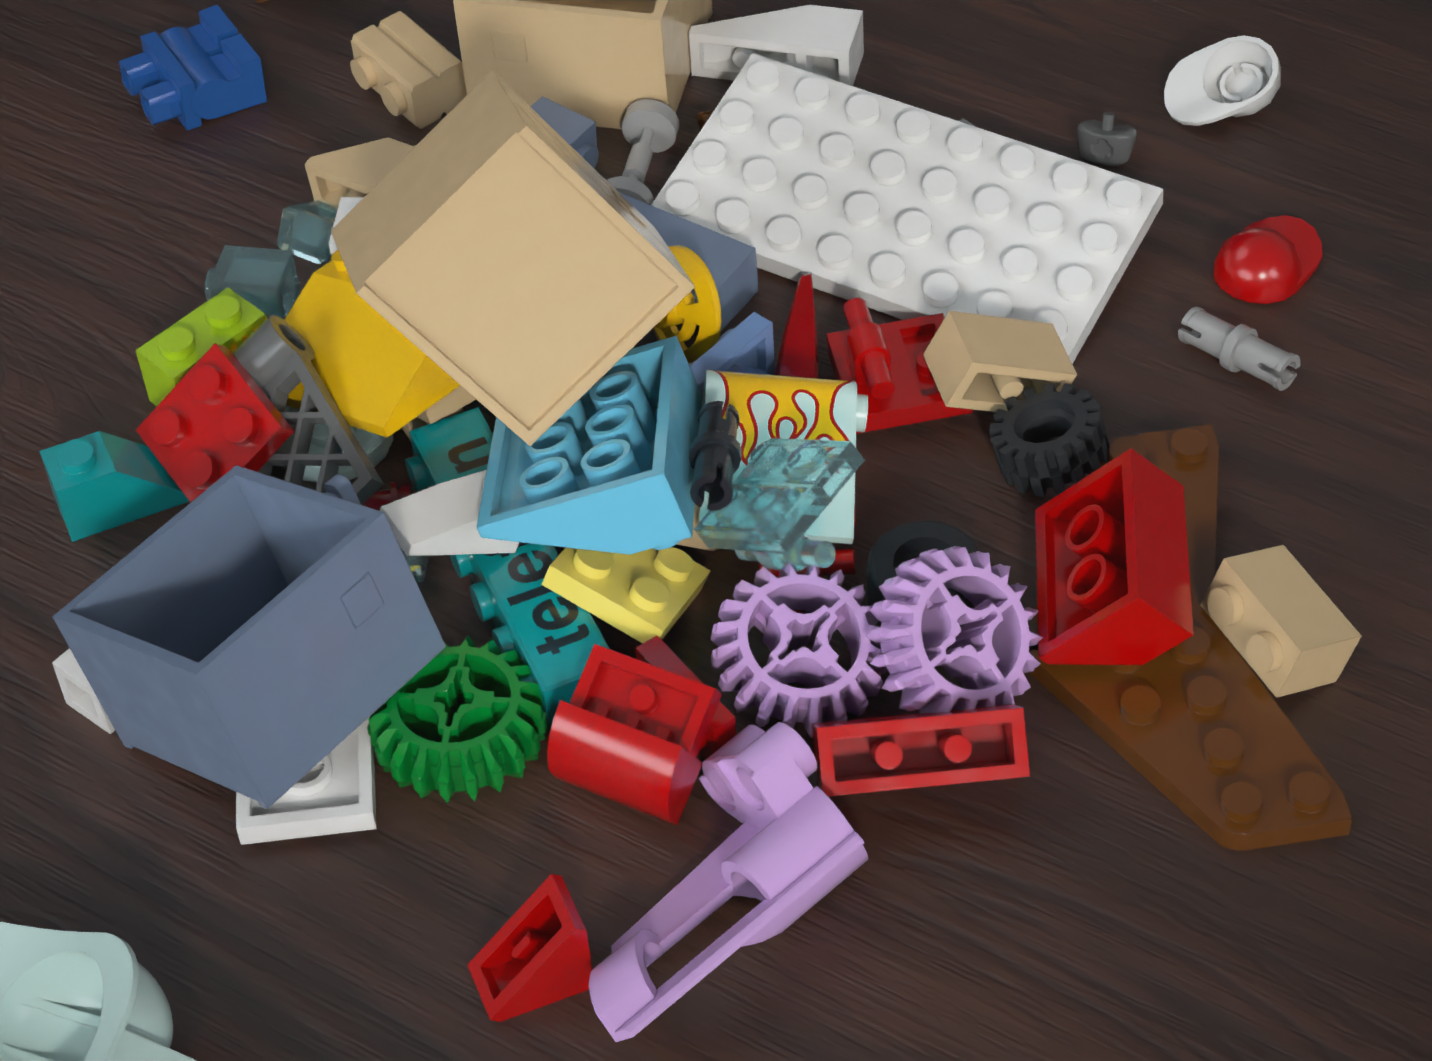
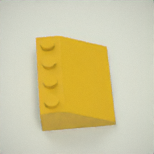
[284,250,461,438]

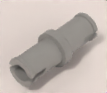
[1178,306,1300,391]

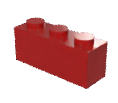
[812,704,1030,797]

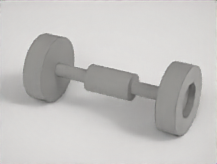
[607,99,679,205]

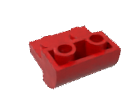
[547,644,722,825]

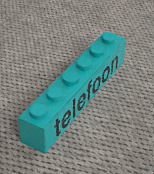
[405,407,609,733]

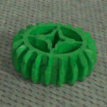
[367,636,548,804]

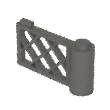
[233,315,384,505]

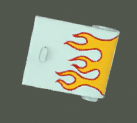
[698,370,868,544]

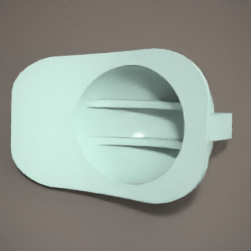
[0,922,197,1061]

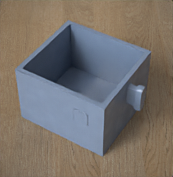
[52,465,446,809]

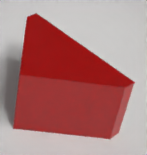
[467,873,592,1022]

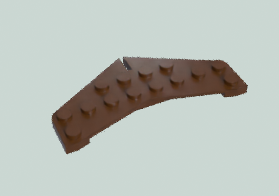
[1029,424,1352,851]

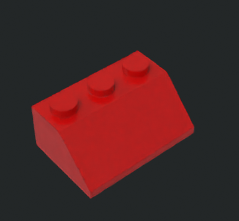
[1035,448,1194,665]

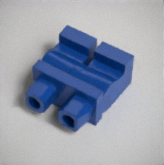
[119,4,267,131]

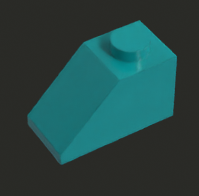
[39,431,189,542]

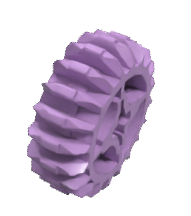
[865,546,1044,713]
[711,560,887,738]

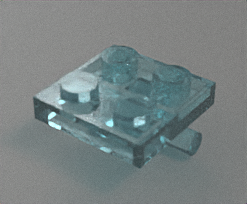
[694,438,865,572]

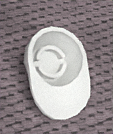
[1164,35,1281,126]

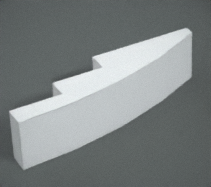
[380,470,519,556]

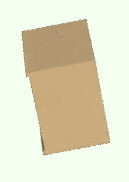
[453,0,713,129]
[331,70,695,446]

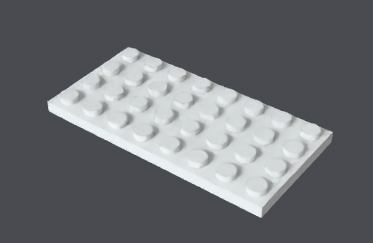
[651,53,1163,364]

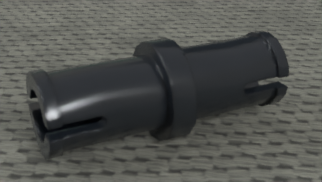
[689,401,742,511]

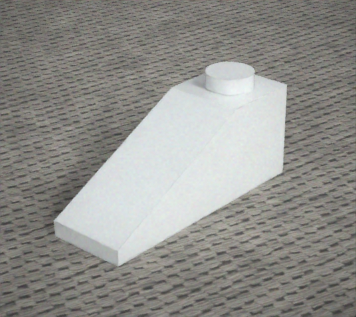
[689,5,864,86]

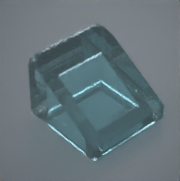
[277,200,338,264]

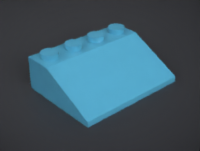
[476,336,702,555]

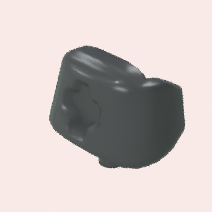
[1077,112,1137,166]

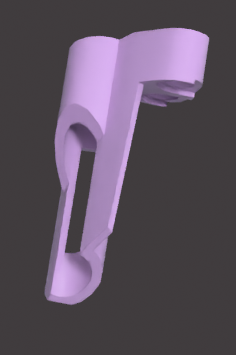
[589,722,869,1042]

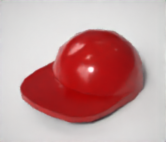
[1213,215,1322,304]

